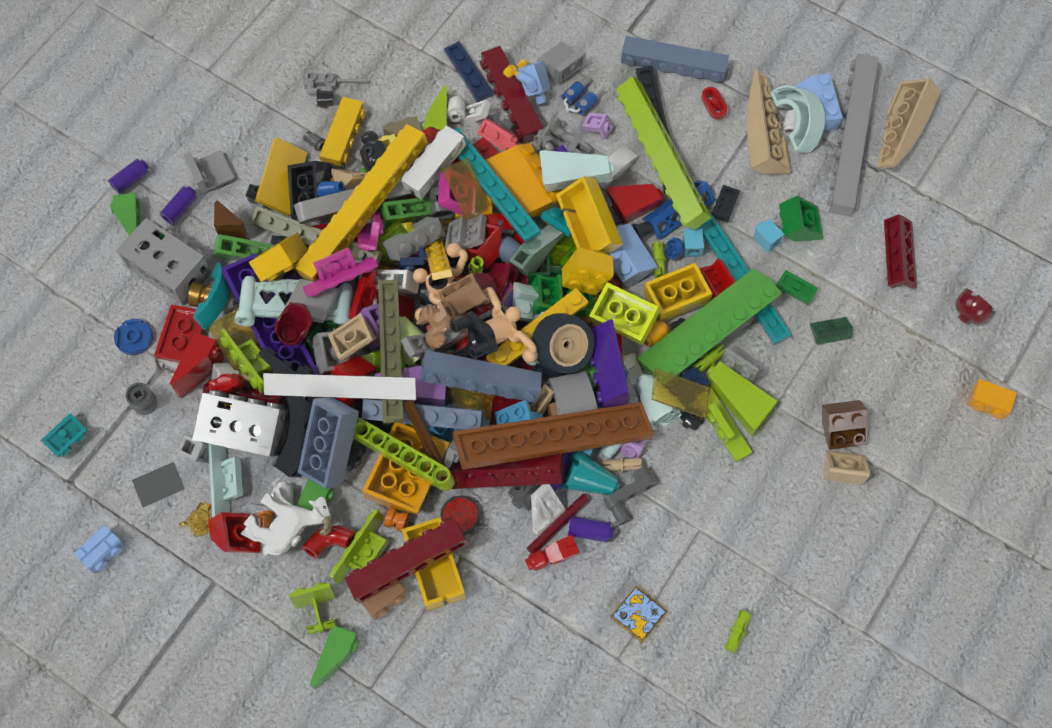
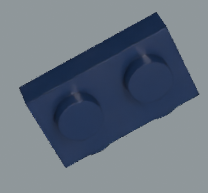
[399,246,427,273]

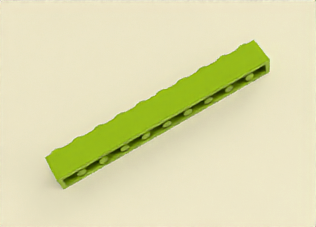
[616,76,712,230]

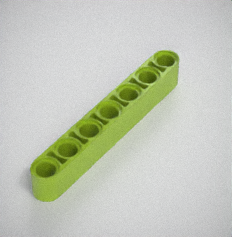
[353,417,455,491]

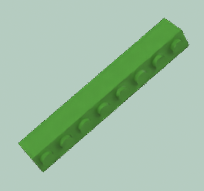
[636,268,782,386]

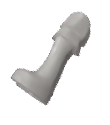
[542,116,591,154]

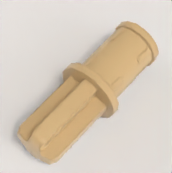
[603,457,642,473]

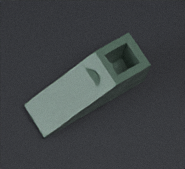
[509,225,564,277]

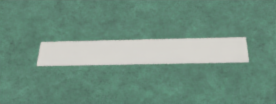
[263,373,416,400]

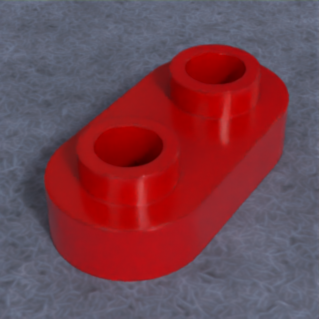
[701,87,727,120]

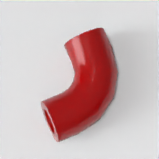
[302,525,357,559]

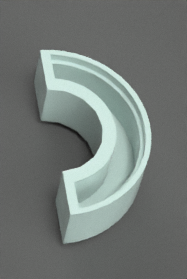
[770,85,825,153]

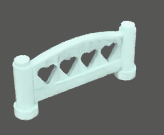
[235,276,353,330]

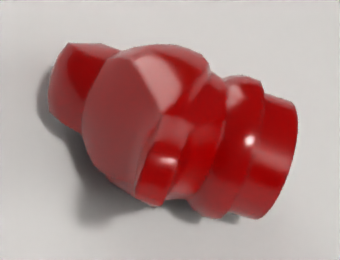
[208,373,244,393]

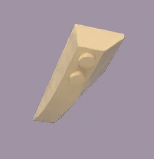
[747,70,791,175]
[878,78,940,168]

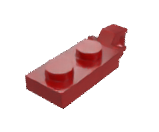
[349,270,378,319]

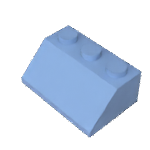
[795,73,842,131]
[607,223,658,288]

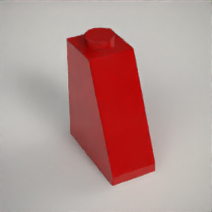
[606,184,663,225]

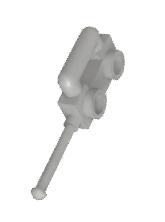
[304,72,369,95]
[532,110,558,157]

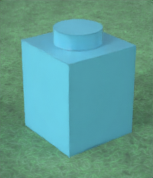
[753,219,784,252]
[682,228,704,257]

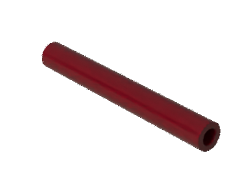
[526,493,590,554]

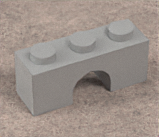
[383,217,445,261]

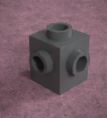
[508,485,539,511]

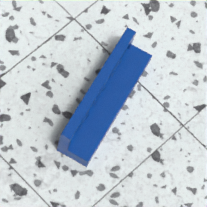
[642,180,716,239]

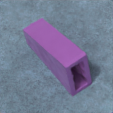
[375,366,447,405]

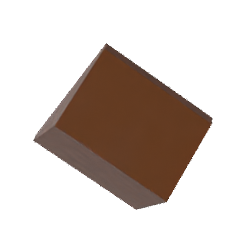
[214,200,250,240]

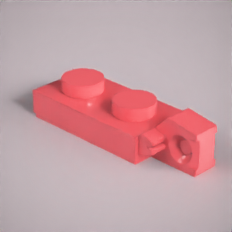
[477,117,521,151]

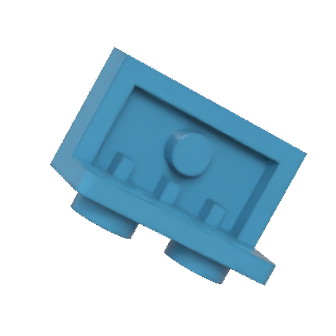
[495,400,543,425]

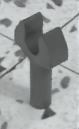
[487,114,514,134]

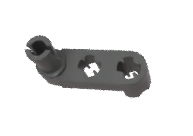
[603,466,657,526]

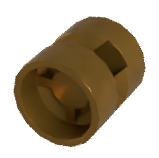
[188,282,213,307]

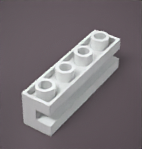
[401,125,466,200]

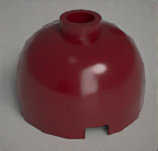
[955,288,995,324]

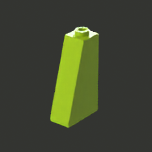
[707,361,777,436]

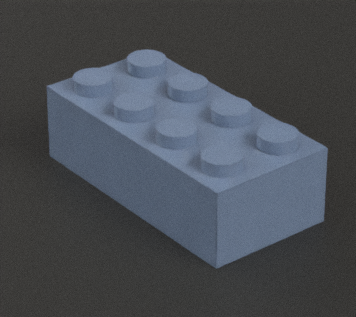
[298,397,359,489]

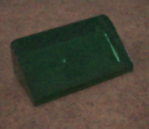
[810,317,853,345]

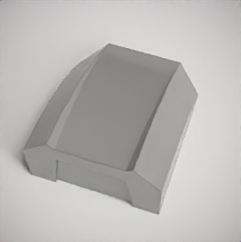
[313,332,365,375]

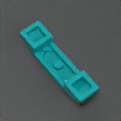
[193,262,231,330]

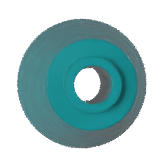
[562,451,620,495]

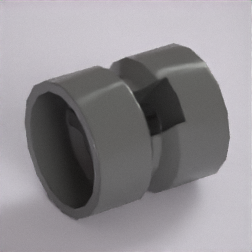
[429,186,455,220]
[125,382,158,415]

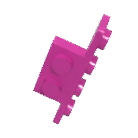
[357,211,384,251]
[302,248,378,297]

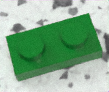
[776,270,818,305]

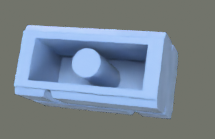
[73,525,125,573]

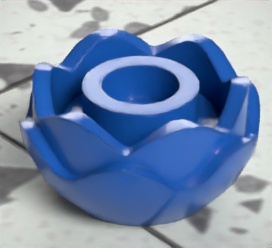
[665,237,684,260]

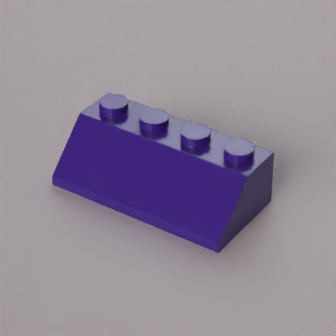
[589,319,629,408]

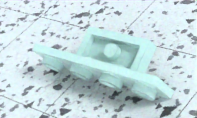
[208,444,243,517]

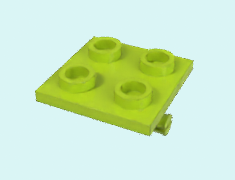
[289,582,336,635]

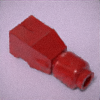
[525,535,580,571]

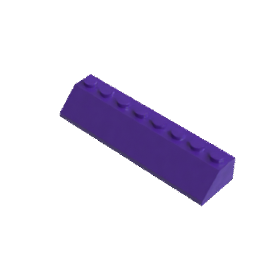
[221,253,320,375]

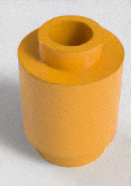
[644,320,669,347]

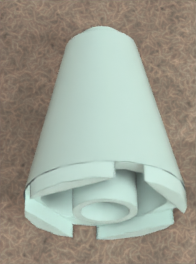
[636,374,685,430]

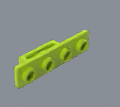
[219,328,272,393]
[695,389,752,462]
[330,509,388,584]

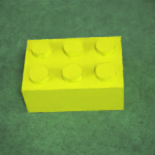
[589,282,660,345]

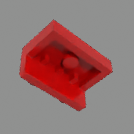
[699,259,736,300]

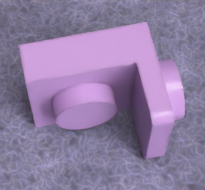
[582,112,613,139]
[620,439,648,459]

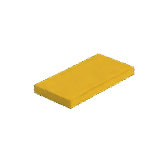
[255,137,308,216]

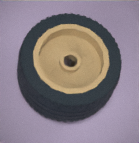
[531,313,594,374]

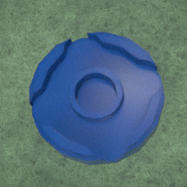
[114,318,153,356]

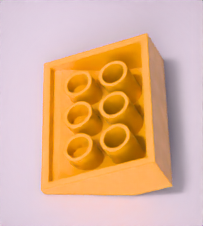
[485,143,561,218]
[362,423,450,515]

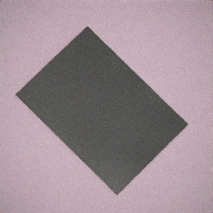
[132,462,184,507]

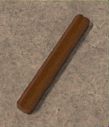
[403,400,446,467]

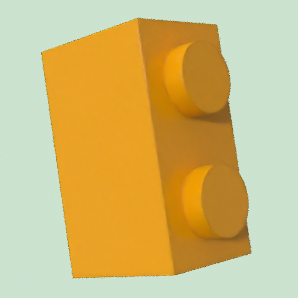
[967,378,1017,419]

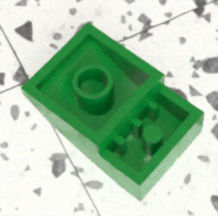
[531,274,594,317]

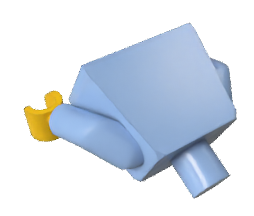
[503,60,550,104]

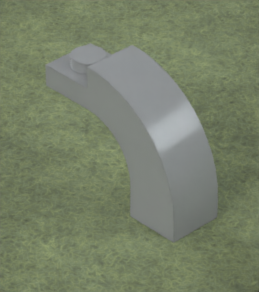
[401,315,469,360]

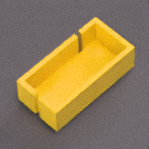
[556,176,623,255]
[402,517,466,611]

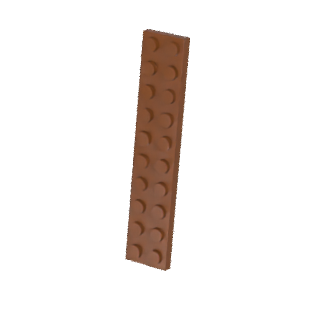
[452,402,654,470]

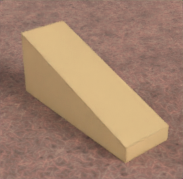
[529,384,554,416]

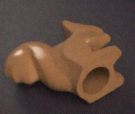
[416,301,456,349]

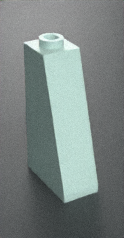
[539,150,615,192]

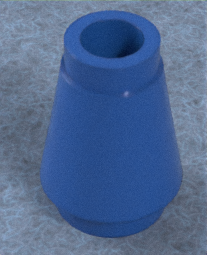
[317,181,345,197]

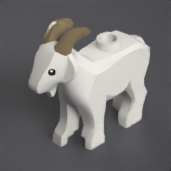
[241,487,333,556]

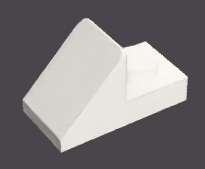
[459,100,491,128]

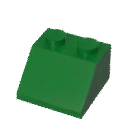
[779,196,823,242]

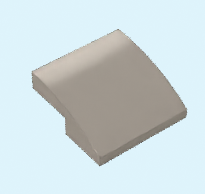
[445,213,487,250]
[284,279,338,323]
[549,371,598,415]

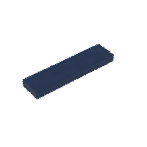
[444,42,493,102]

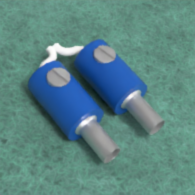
[561,76,604,115]

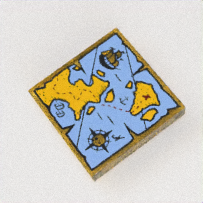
[610,585,668,644]

